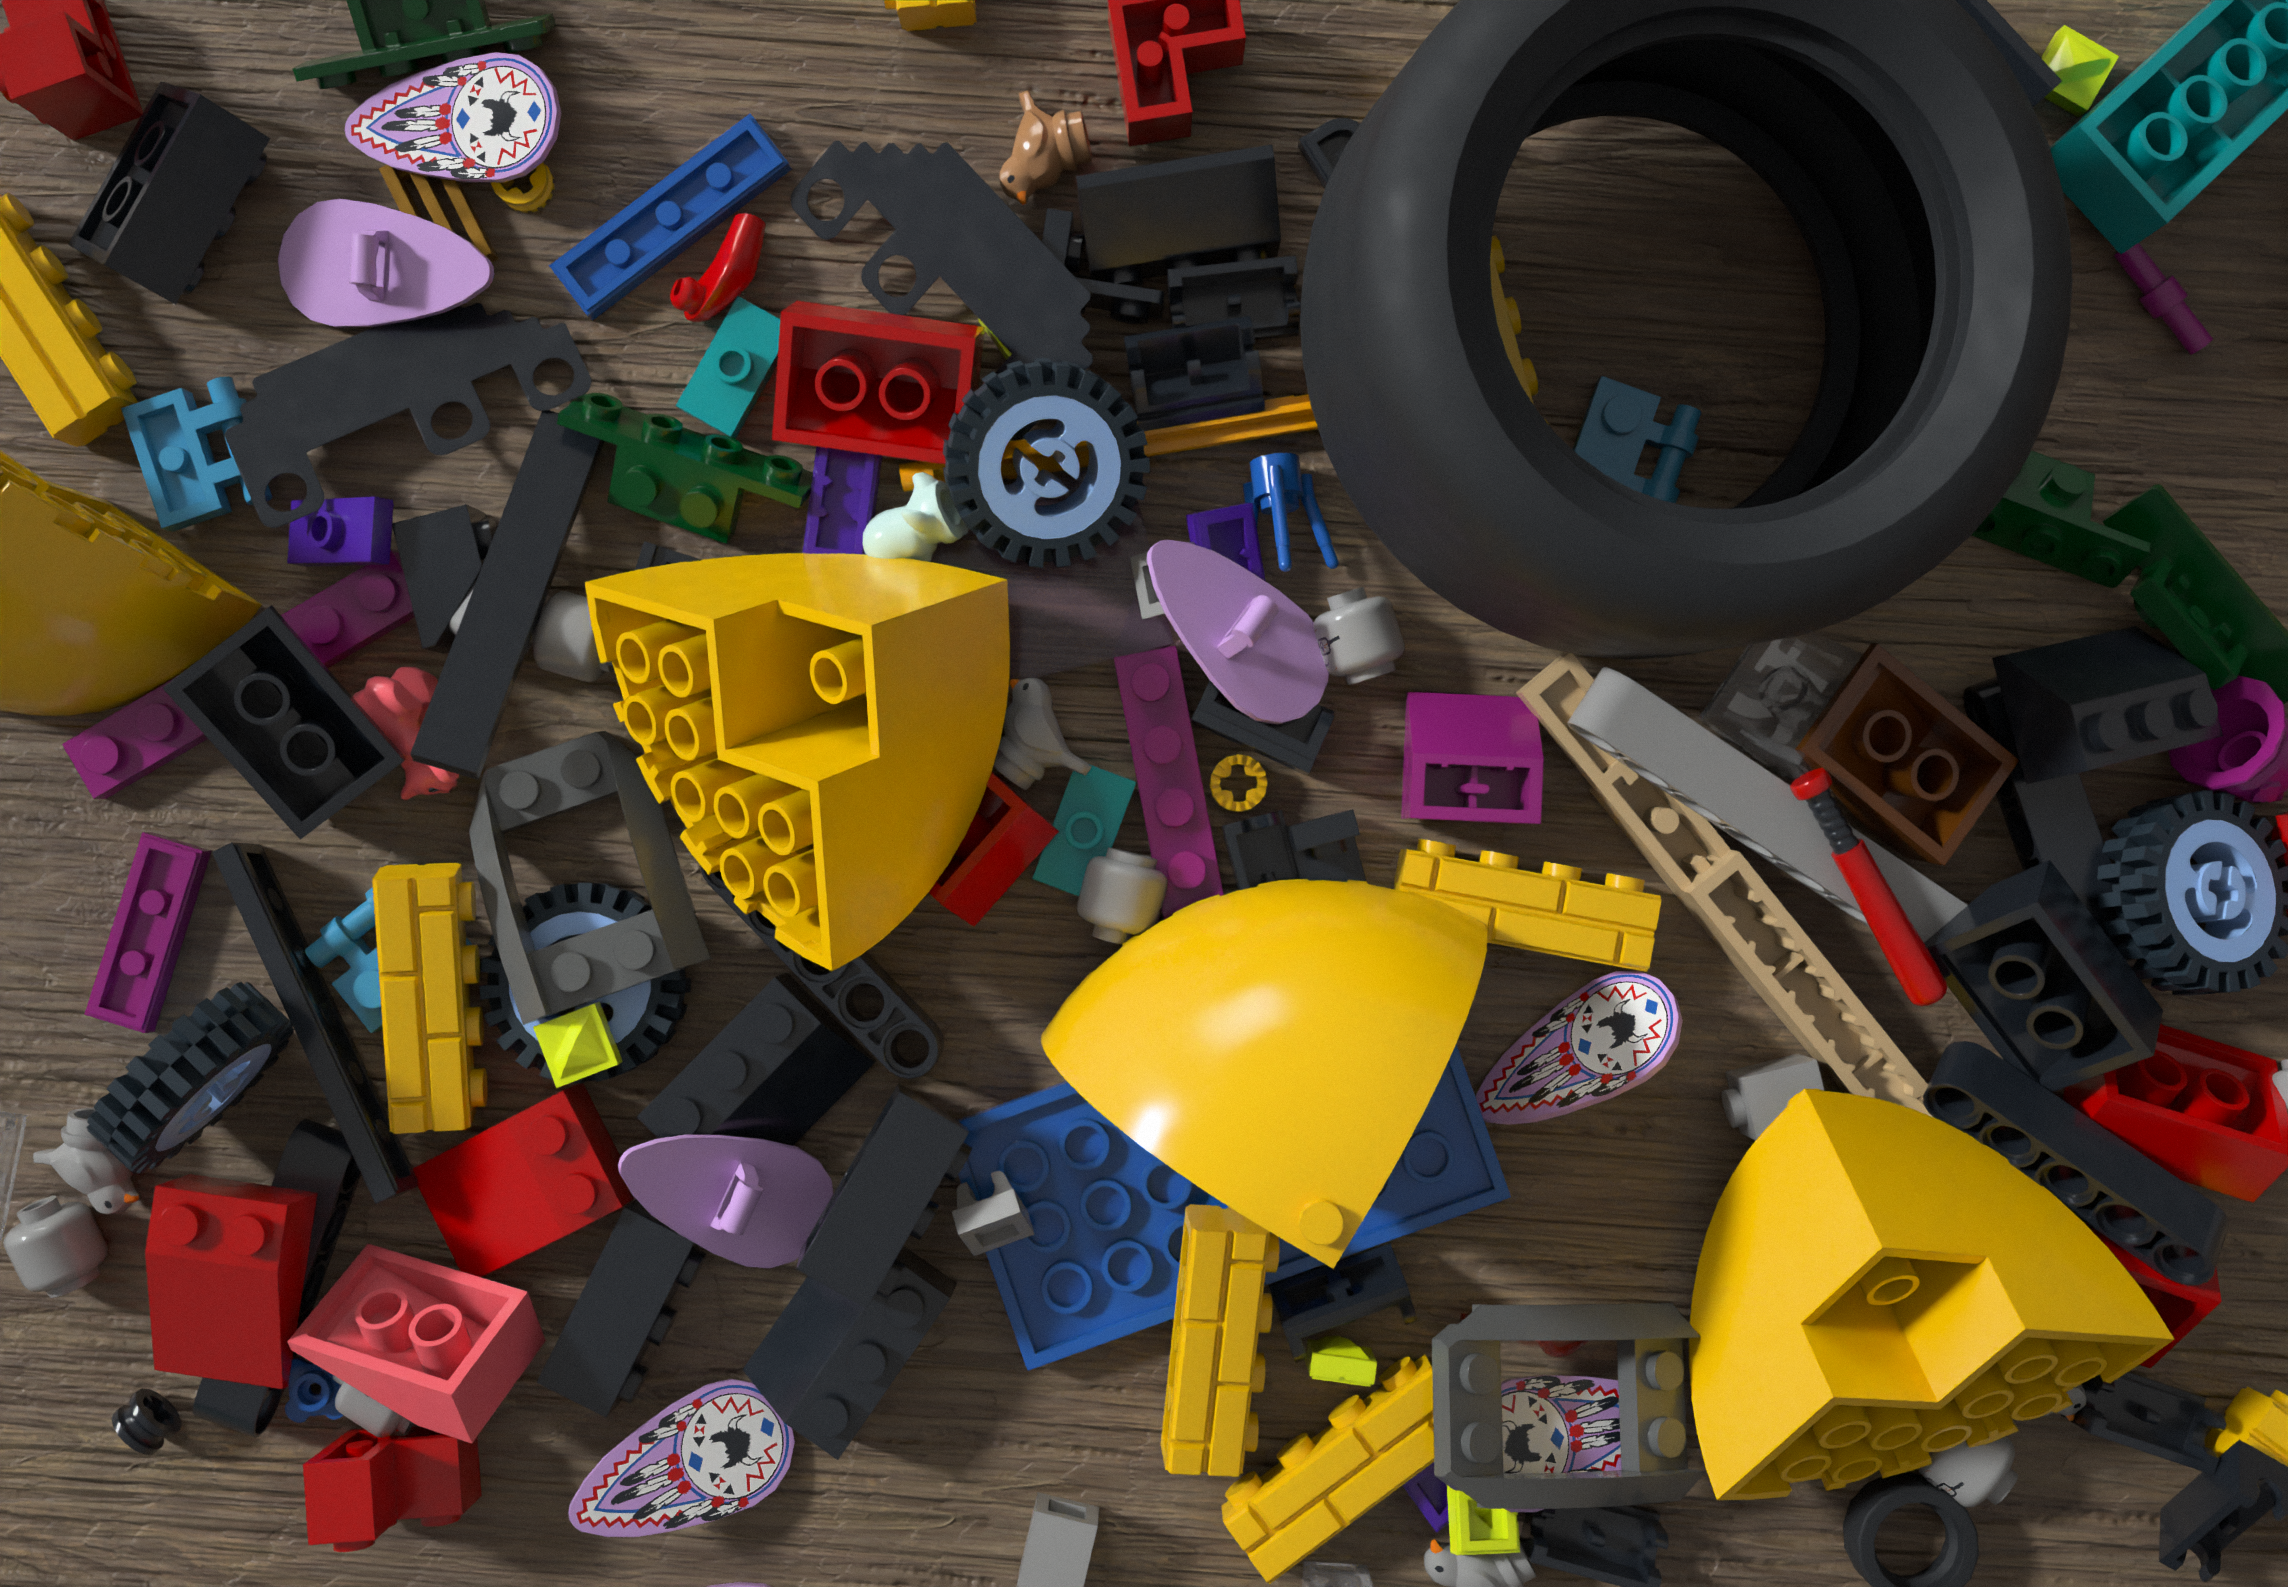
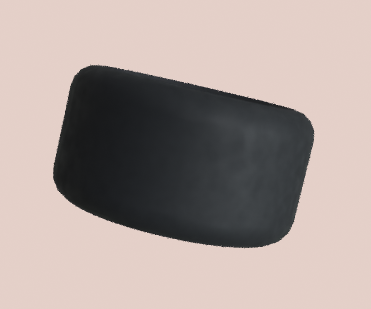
[1300,0,2073,660]

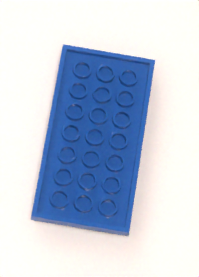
[958,1044,1511,1371]

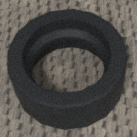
[1843,1472,1979,1587]

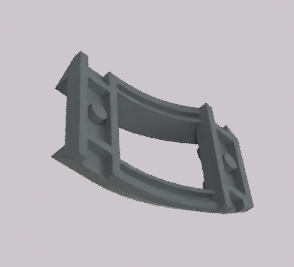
[469,731,712,1025]
[1432,1302,1707,1509]

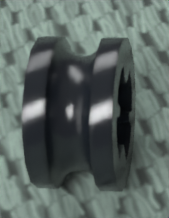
[111,1389,182,1455]

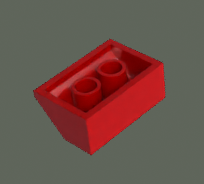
[772,300,985,465]
[2063,1024,2288,1203]

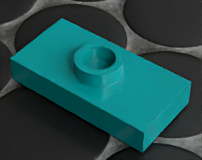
[676,296,780,439]
[1032,764,1137,896]

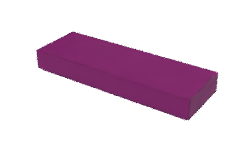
[84,832,212,1033]

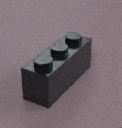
[536,1199,707,1417]

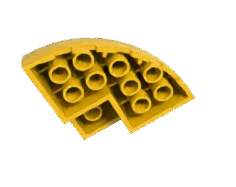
[0,450,262,716]
[585,553,1010,971]
[1041,879,1488,1269]
[1689,1088,2174,1500]

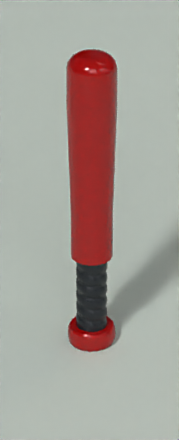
[1790,768,1947,1006]

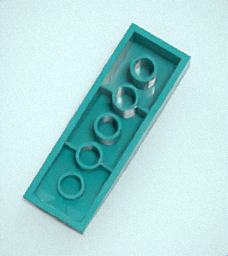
[2050,0,2288,255]

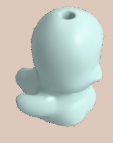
[863,472,969,562]

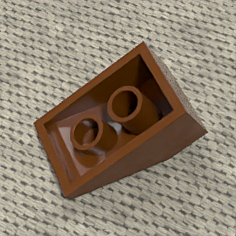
[1795,643,2019,866]

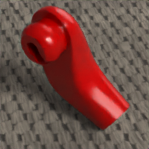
[670,213,766,323]

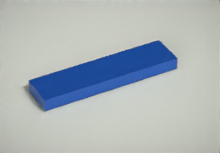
[549,113,792,321]

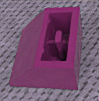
[1401,692,1544,824]

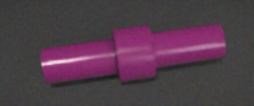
[2113,243,2213,355]

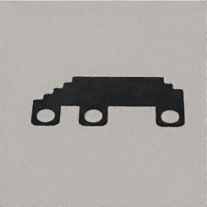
[791,140,1093,441]
[224,303,592,528]

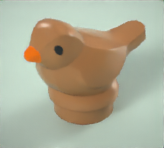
[999,90,1093,205]

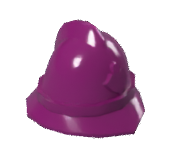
[2168,675,2288,803]

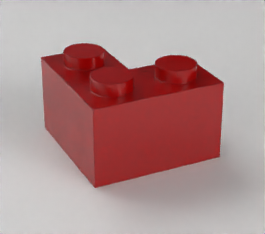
[0,0,143,141]
[1107,0,1246,147]
[303,1424,482,1552]

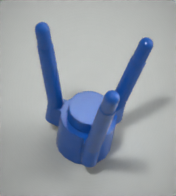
[1243,453,1339,572]

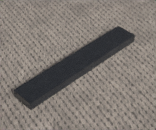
[410,410,604,780]
[212,842,419,1204]

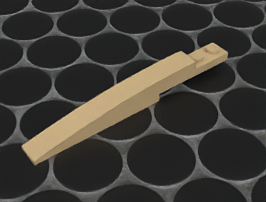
[1516,652,1933,1117]

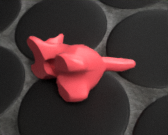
[353,667,459,800]

